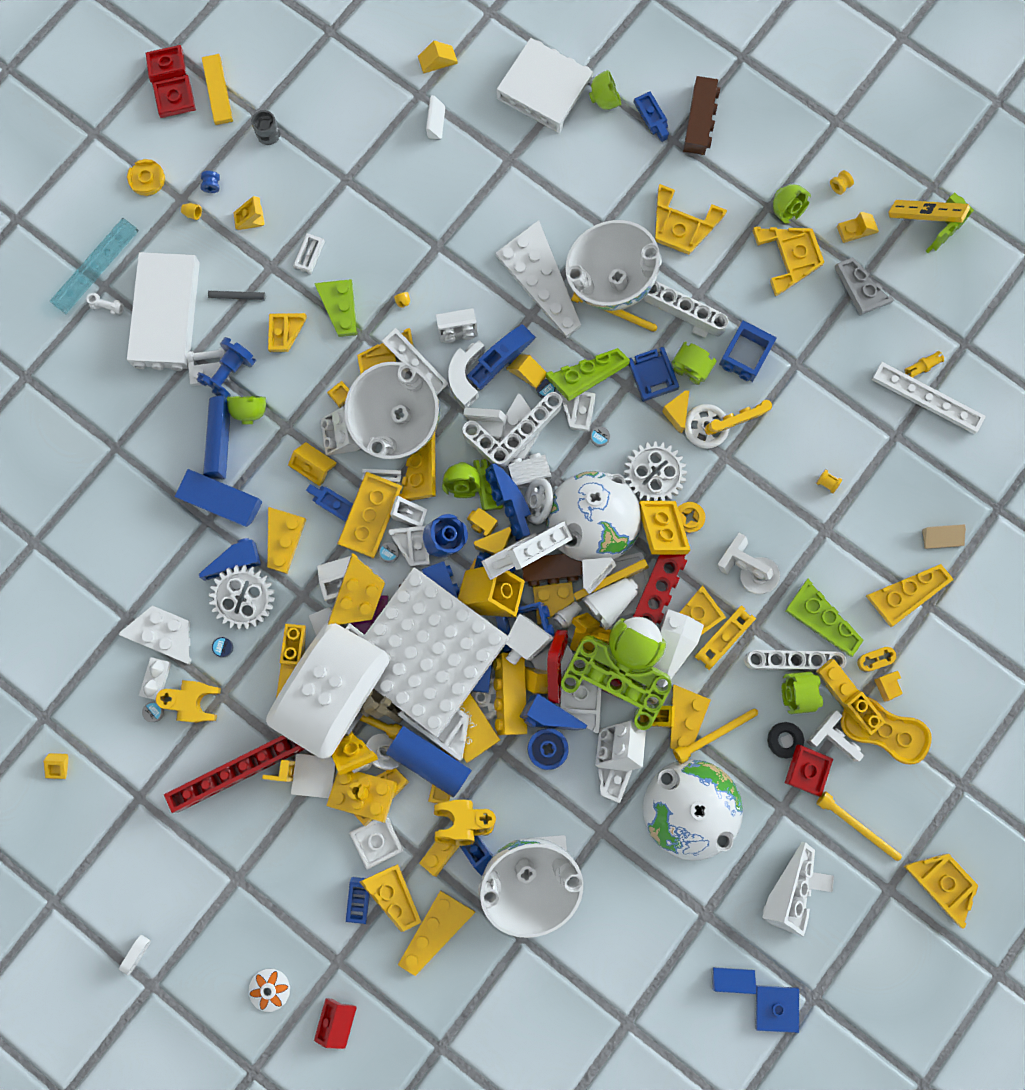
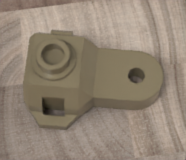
[360,688,403,723]

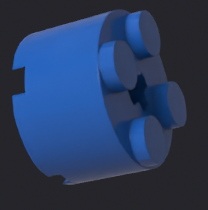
[423,514,468,558]
[528,728,569,770]

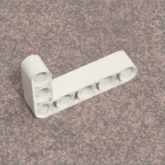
[462,392,562,468]

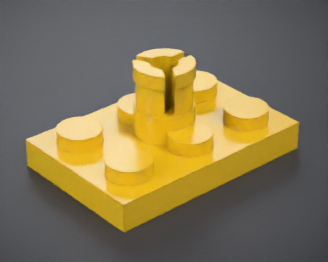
[639,501,690,554]
[326,771,397,823]

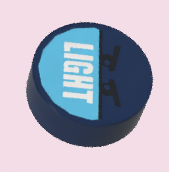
[536,379,556,398]
[212,637,233,658]

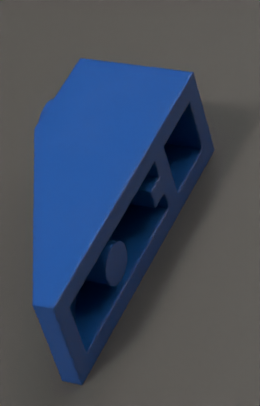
[199,538,261,581]
[520,694,587,730]

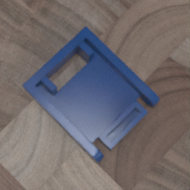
[629,347,680,402]

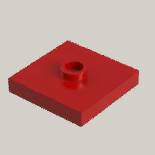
[145,45,187,83]
[152,75,196,118]
[785,744,833,797]

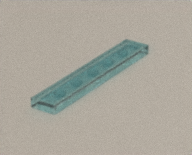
[50,218,139,314]

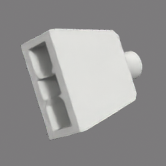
[506,614,553,665]

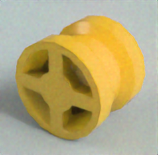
[830,170,854,195]

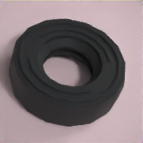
[767,722,805,759]

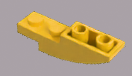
[276,624,306,698]
[816,659,886,735]

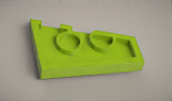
[314,279,357,337]

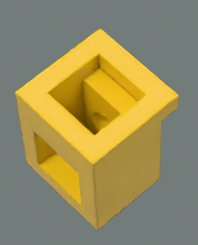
[467,507,498,537]

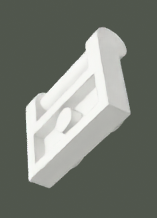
[187,348,230,386]

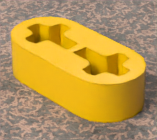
[857,647,896,672]

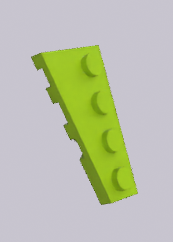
[546,348,630,401]
[785,578,864,657]

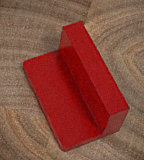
[314,998,357,1049]

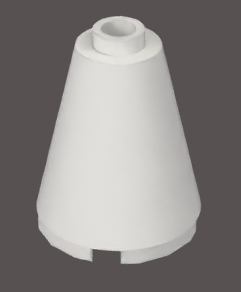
[582,578,638,630]

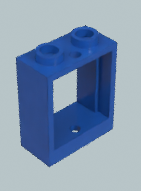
[719,320,777,382]
[495,602,555,653]

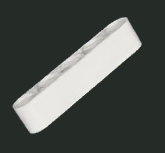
[643,281,729,336]
[744,650,846,671]

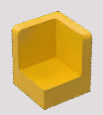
[874,671,903,702]

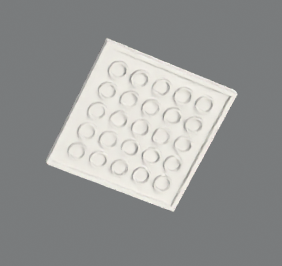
[363,567,510,737]

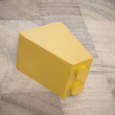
[458,567,525,617]

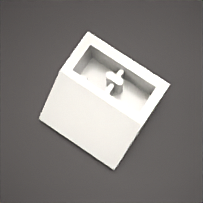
[436,308,478,343]
[321,407,361,456]
[317,556,351,603]
[595,720,646,772]

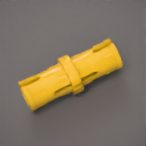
[905,351,945,378]

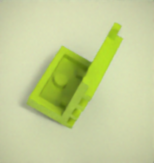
[926,192,974,253]

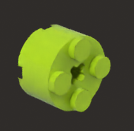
[671,342,717,385]
[781,672,823,714]

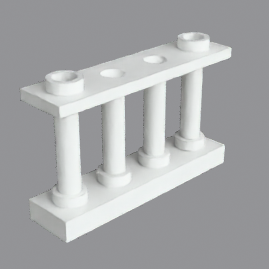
[481,521,573,580]

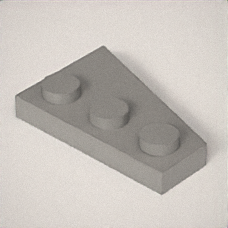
[835,258,894,315]

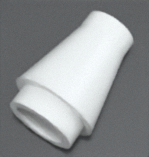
[553,602,582,630]

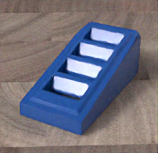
[346,877,370,924]

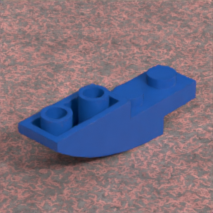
[467,324,536,390]
[485,463,531,541]

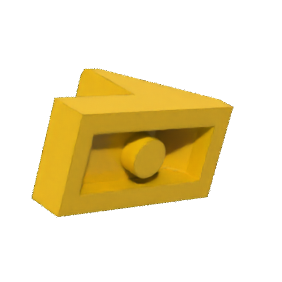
[233,196,264,230]
[837,212,879,243]

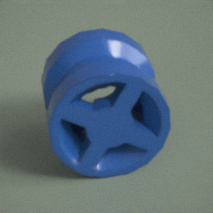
[200,171,220,193]

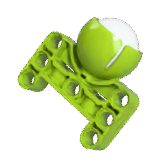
[561,617,672,730]

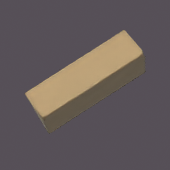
[922,524,966,549]

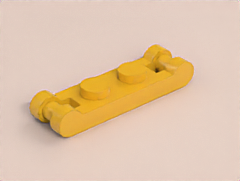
[704,400,772,435]
[694,605,756,670]

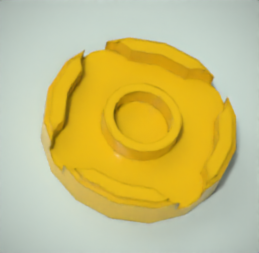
[127,159,165,196]

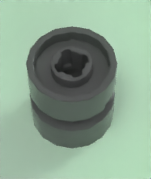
[251,110,280,145]

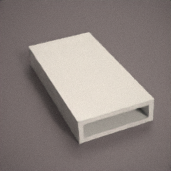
[127,252,200,371]

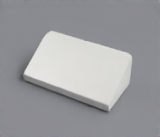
[426,95,445,139]

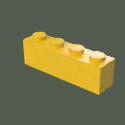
[493,653,527,735]

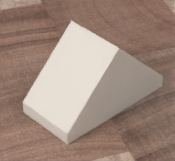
[390,496,427,527]
[582,557,616,594]

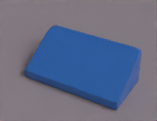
[712,967,756,994]

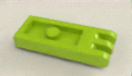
[473,459,503,511]

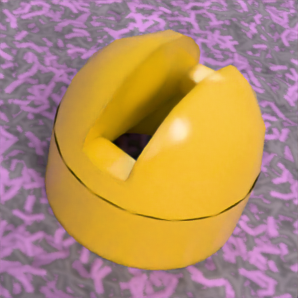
[394,292,410,308]

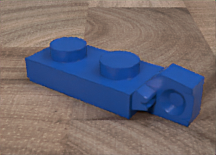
[633,91,669,142]
[306,484,353,522]

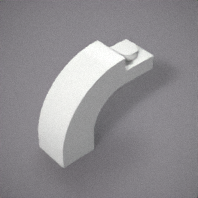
[448,340,485,409]

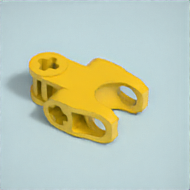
[156,680,221,723]
[434,800,496,846]

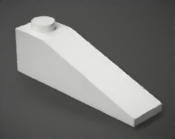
[643,609,704,687]
[762,842,815,937]

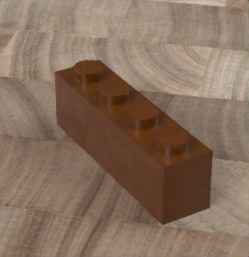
[683,76,720,155]
[522,554,583,587]

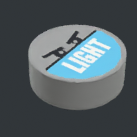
[590,427,610,447]
[379,542,399,563]
[142,702,164,722]

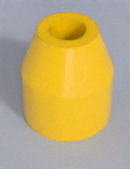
[181,203,202,220]

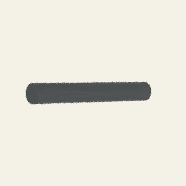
[208,291,265,300]

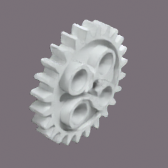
[623,441,687,501]
[209,565,275,629]

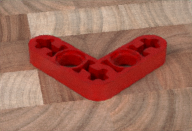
[547,630,568,704]

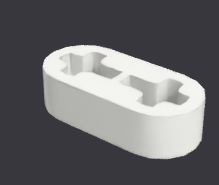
[119,935,151,976]

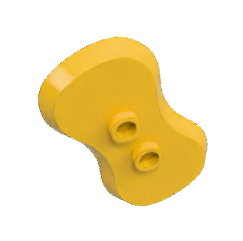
[841,697,932,765]

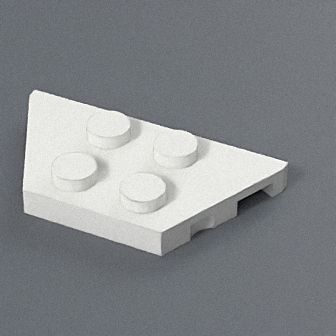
[482,393,542,461]
[119,606,191,664]
[560,660,602,733]
[398,709,469,761]

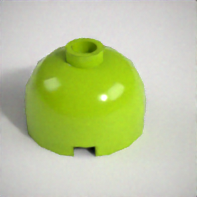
[589,70,622,110]
[773,184,811,223]
[227,396,266,424]
[442,462,481,498]

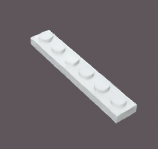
[872,362,986,434]

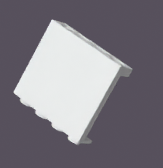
[497,38,593,133]

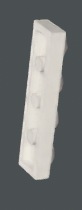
[382,328,449,395]

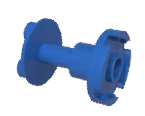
[196,337,256,398]

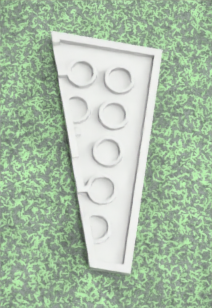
[495,220,581,338]

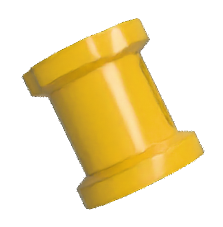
[816,469,842,493]

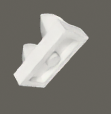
[139,657,171,700]

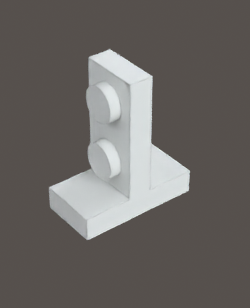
[718,533,773,581]
[806,710,864,762]

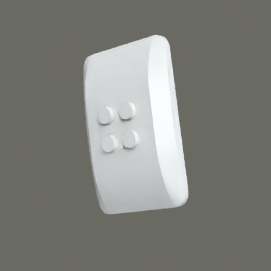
[266,623,389,759]

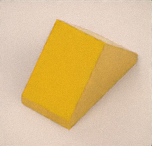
[418,41,458,74]
[506,354,547,389]
[662,390,689,433]
[473,527,511,555]
[525,666,548,694]
[640,706,675,728]

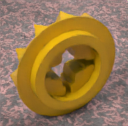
[678,502,706,533]

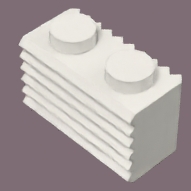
[508,453,551,489]

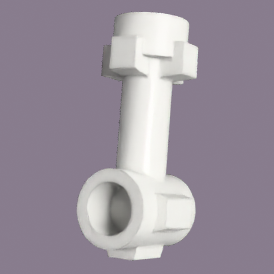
[86,293,124,315]

